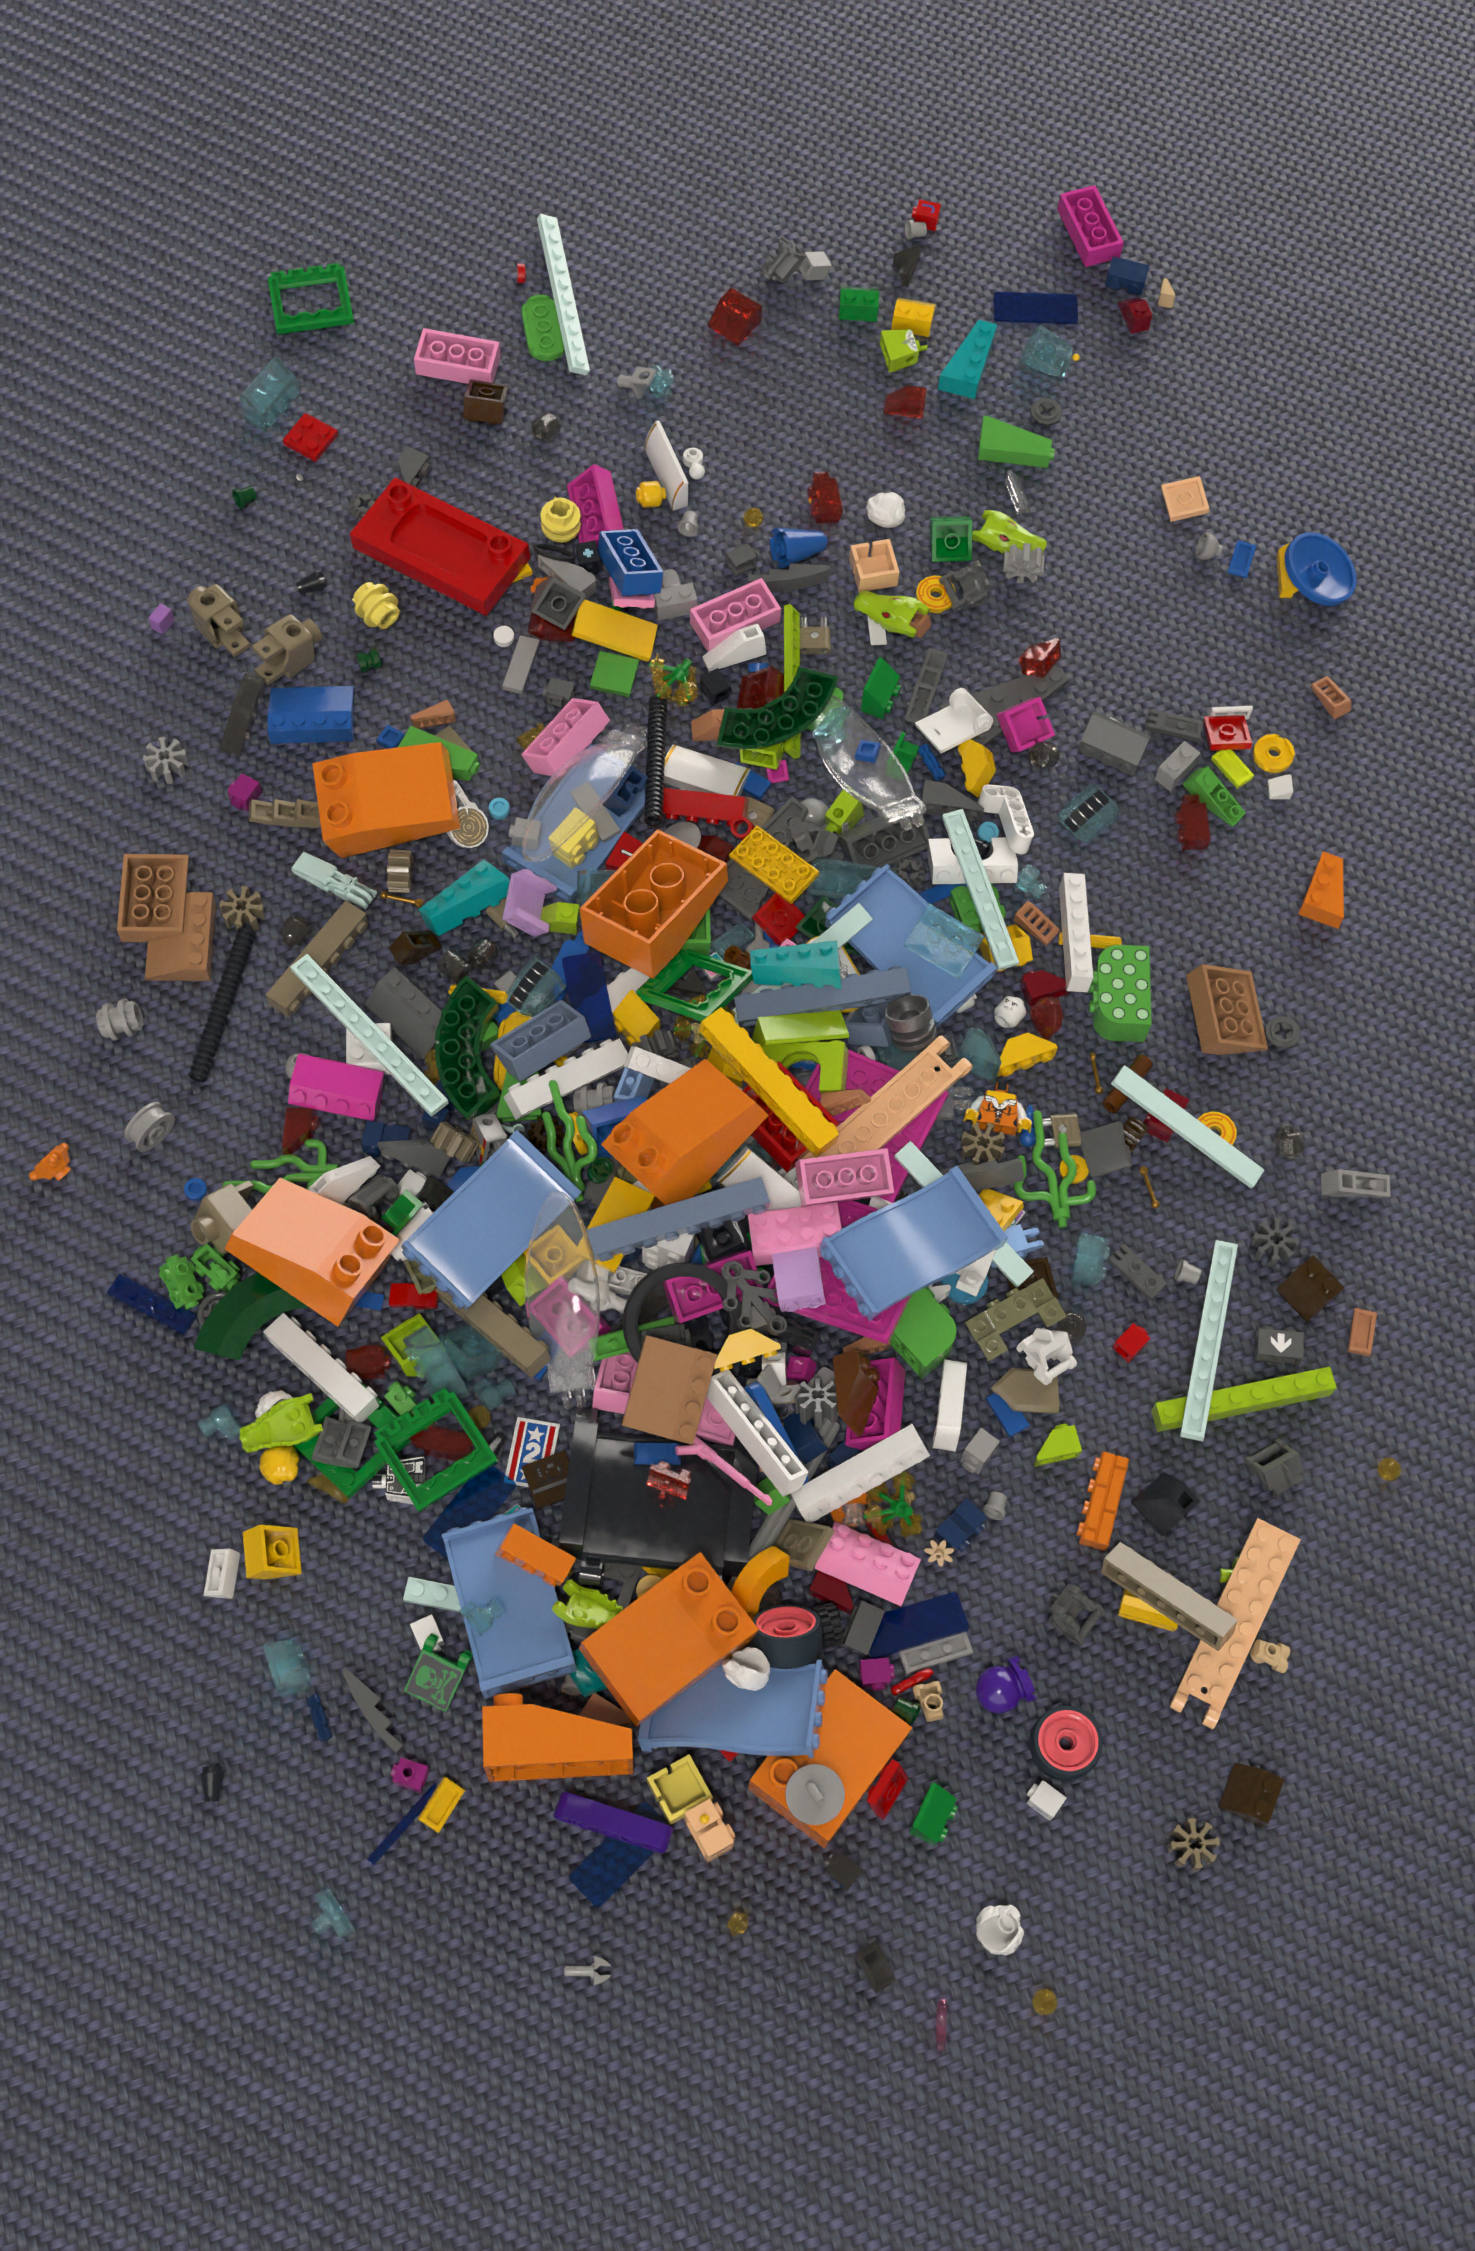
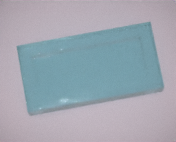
[710,922,755,961]

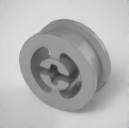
[124,1102,175,1152]

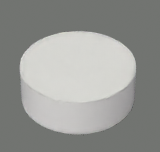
[494,626,514,647]

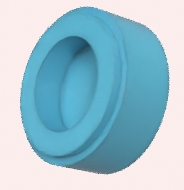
[489,798,510,820]
[977,822,999,843]

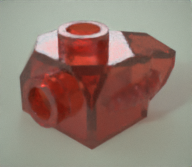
[1031,997,1063,1041]
[345,1345,390,1379]

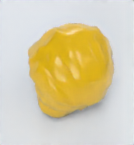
[259,1446,299,1485]

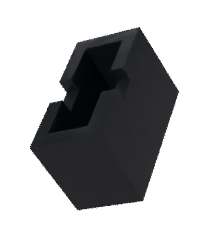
[768,1314,821,1357]

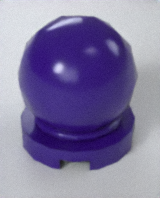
[976,1656,1036,1714]

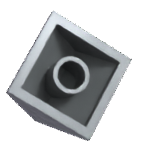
[530,576,586,630]

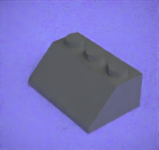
[1078,711,1151,776]

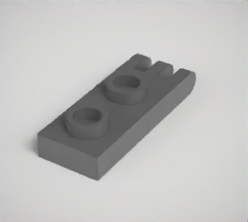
[1145,709,1203,742]
[1107,1244,1167,1301]

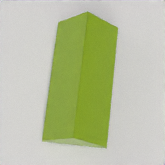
[752,1010,849,1045]

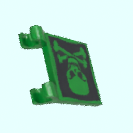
[404,1633,473,1712]

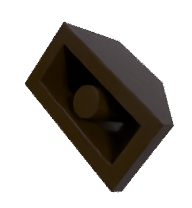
[389,931,442,965]

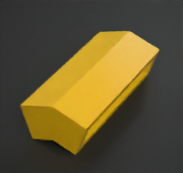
[1276,543,1299,598]
[1117,1589,1178,1632]

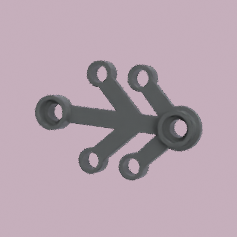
[721,1261,787,1335]

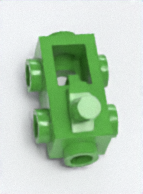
[191,1244,241,1293]
[159,1254,204,1310]
[385,1381,433,1432]

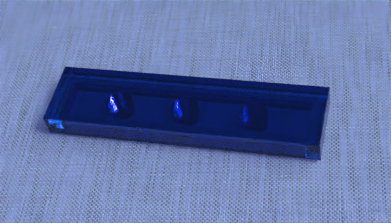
[107,1274,197,1336]

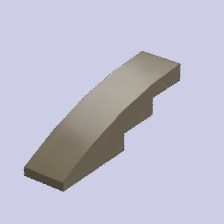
[249,799,321,828]

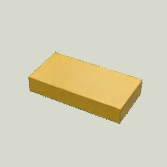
[417,1777,465,1833]

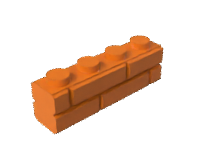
[1076,1452,1129,1551]

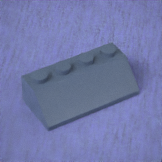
[490,1000,591,1082]

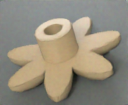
[924,1540,954,1567]

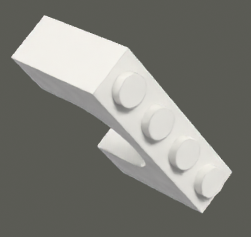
[927,837,1018,884]

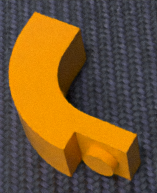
[731,1546,790,1620]

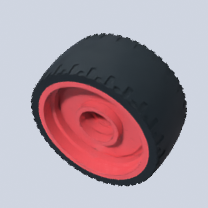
[751,1604,823,1669]
[1029,1706,1103,1781]

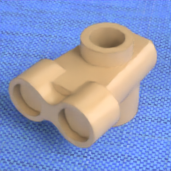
[1250,1639,1290,1673]
[912,1681,944,1722]

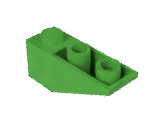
[1182,766,1246,827]

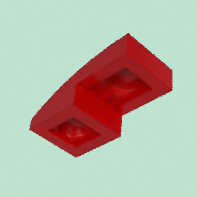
[388,1283,438,1310]

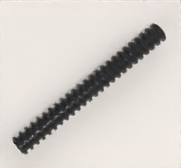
[644,694,667,826]
[188,927,256,1082]

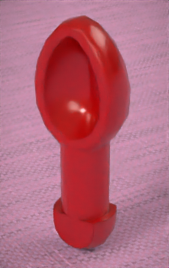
[891,1668,934,1696]

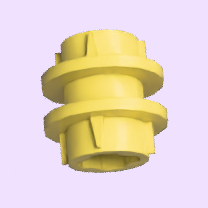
[540,497,581,543]
[352,582,401,629]

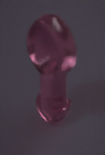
[936,1999,947,2051]

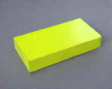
[1211,750,1254,789]

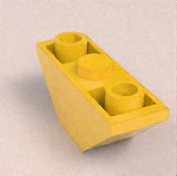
[958,739,996,798]
[994,1032,1058,1077]
[714,1329,781,1372]

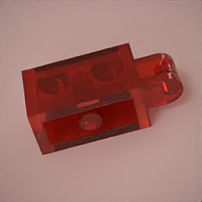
[807,471,843,523]
[1175,794,1211,850]
[410,1426,475,1461]

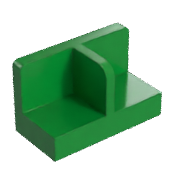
[885,732,920,783]
[381,1189,423,1236]

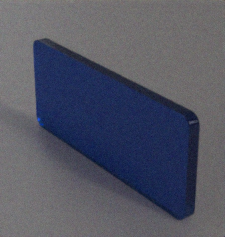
[993,292,1078,324]
[562,952,616,1044]
[423,1466,516,1560]
[869,1593,969,1659]
[569,1802,673,1908]

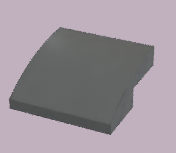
[1080,1121,1132,1178]
[311,1417,371,1468]

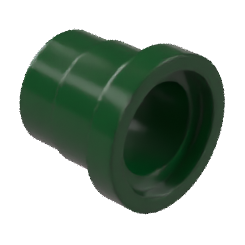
[232,486,257,509]
[892,1697,921,1726]

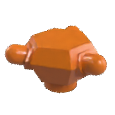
[29,1143,71,1181]

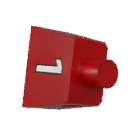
[606,832,643,875]

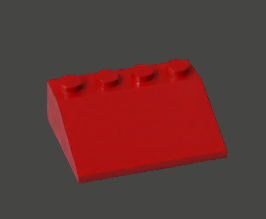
[742,1062,839,1173]

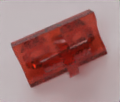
[647,1461,692,1499]

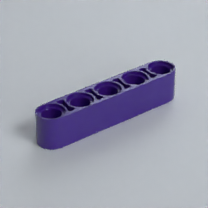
[553,1792,674,1853]

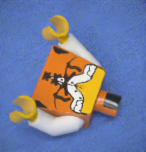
[963,1082,1032,1136]

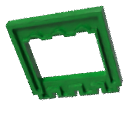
[268,263,354,335]
[636,949,753,1022]
[293,1383,410,1499]
[374,1387,498,1512]

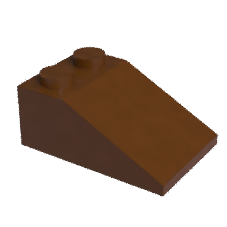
[833,1349,880,1437]

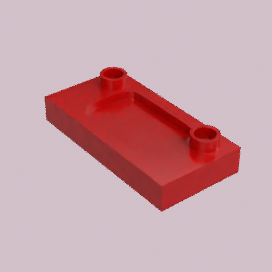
[350,477,531,616]

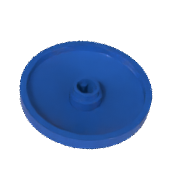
[1285,532,1357,606]

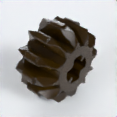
[1123,1116,1148,1153]
[527,1117,564,1154]

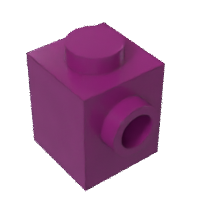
[228,773,262,811]
[859,1658,895,1691]
[390,1758,430,1794]

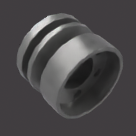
[885,994,937,1051]

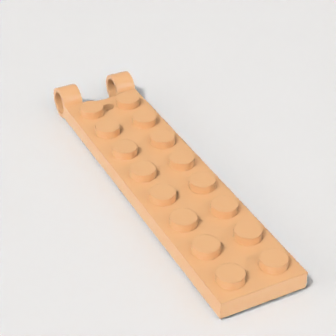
[802,1035,973,1159]
[1169,1518,1301,1729]

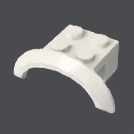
[346,1023,393,1075]

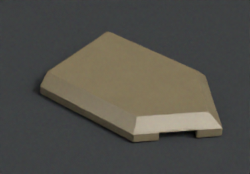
[990,1368,1059,1414]

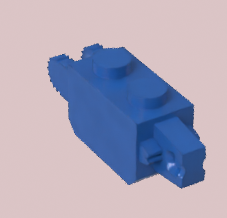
[550,931,592,1002]

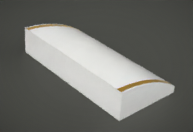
[645,421,688,511]
[664,745,750,796]
[717,1146,801,1211]

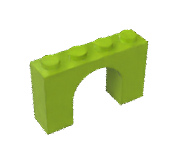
[759,1040,849,1095]

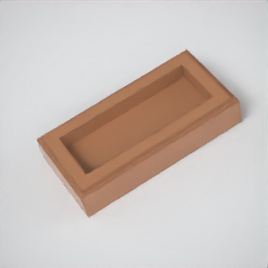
[1347,1308,1377,1357]

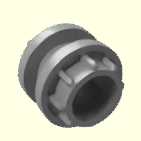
[96,998,143,1041]
[573,1082,616,1116]

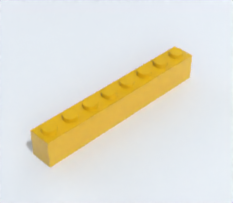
[699,1007,839,1158]

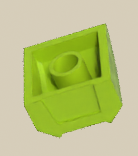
[380,1313,445,1377]

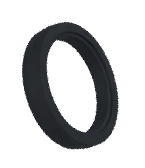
[622,1262,743,1376]

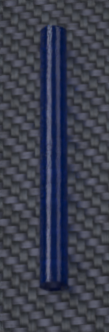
[367,1784,437,1866]

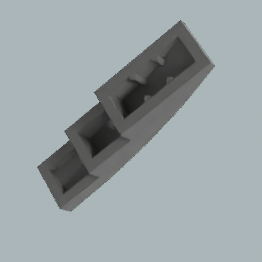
[748,563,830,592]
[904,648,948,724]
[939,1158,1024,1191]
[342,1668,405,1757]

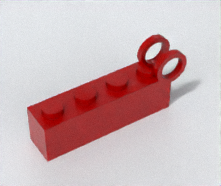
[663,788,755,840]

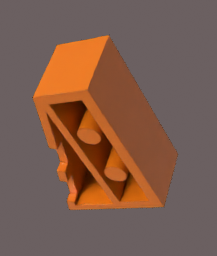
[1298,851,1344,929]
[494,1523,576,1587]

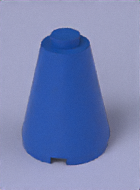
[769,528,828,569]

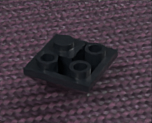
[1131,1473,1201,1537]

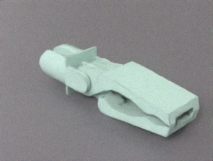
[291,852,378,909]

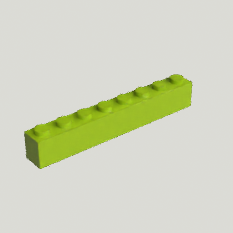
[1151,1367,1337,1432]

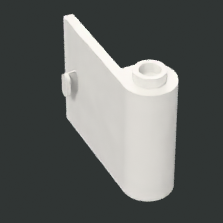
[915,688,993,753]

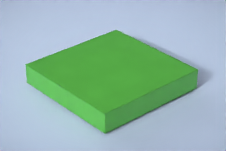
[590,651,639,697]

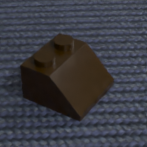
[463,380,509,425]
[1276,1255,1345,1323]
[1218,1763,1285,1828]

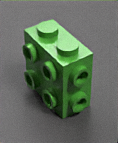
[949,883,1006,936]

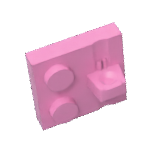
[609,577,655,609]
[696,1397,735,1446]

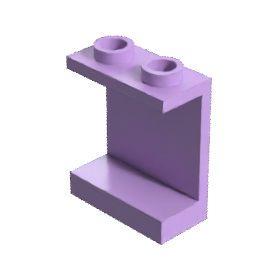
[502,869,557,937]
[772,1247,826,1312]

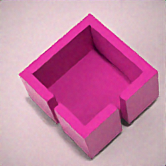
[996,697,1055,752]

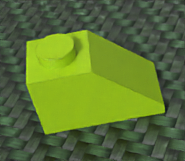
[540,902,580,935]
[1034,1424,1082,1467]

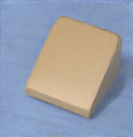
[1158,278,1175,308]

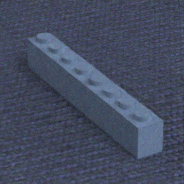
[734,966,911,1028]
[586,1177,770,1262]

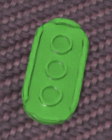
[522,295,565,361]

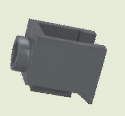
[725,544,757,578]
[543,677,575,708]

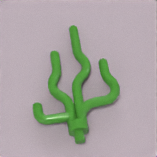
[542,1080,598,1203]
[1014,1110,1096,1228]
[222,1139,339,1194]

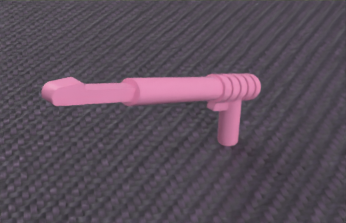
[675,1437,772,1506]

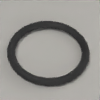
[533,544,575,562]

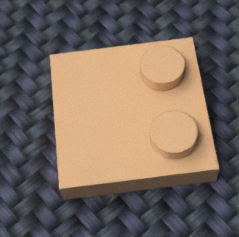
[1161,476,1209,522]

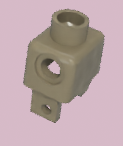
[187,584,251,658]
[252,614,322,686]
[191,1180,253,1254]

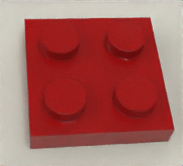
[283,413,338,462]
[1203,715,1252,750]
[751,892,805,946]
[867,1759,909,1820]

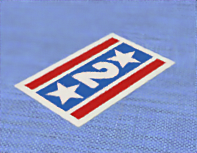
[504,1417,560,1487]

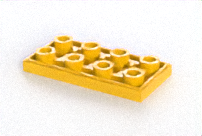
[572,599,658,662]
[729,825,820,904]
[575,1177,655,1273]

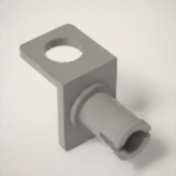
[617,367,657,399]
[746,1365,801,1403]

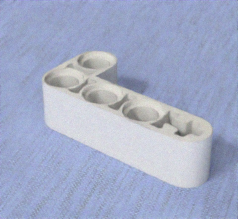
[977,785,1034,854]
[932,1359,967,1451]

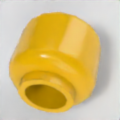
[636,481,666,508]

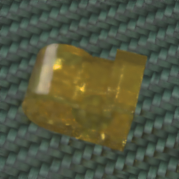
[424,1049,440,1086]

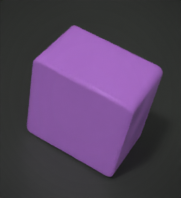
[149,604,175,635]

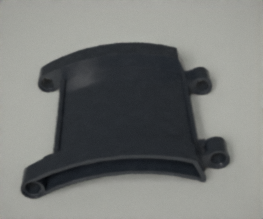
[559,1406,757,1586]

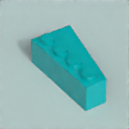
[938,320,997,399]
[418,860,510,936]
[750,940,842,989]

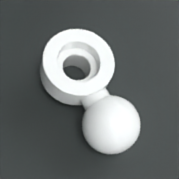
[683,448,705,480]

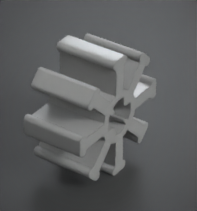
[1003,543,1044,583]
[143,737,189,784]

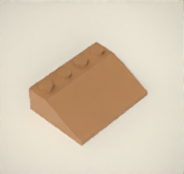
[117,854,189,942]
[145,892,216,981]
[1186,964,1268,1055]
[621,1335,717,1445]

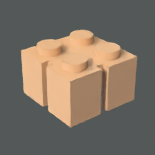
[849,539,899,592]
[684,1798,736,1863]

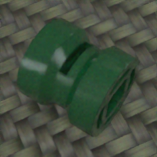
[356,648,382,673]
[587,1157,614,1184]

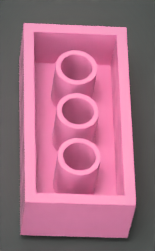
[414,328,501,384]
[690,578,781,652]
[521,698,610,778]
[795,1148,894,1207]
[748,1202,841,1266]
[815,1522,921,1606]

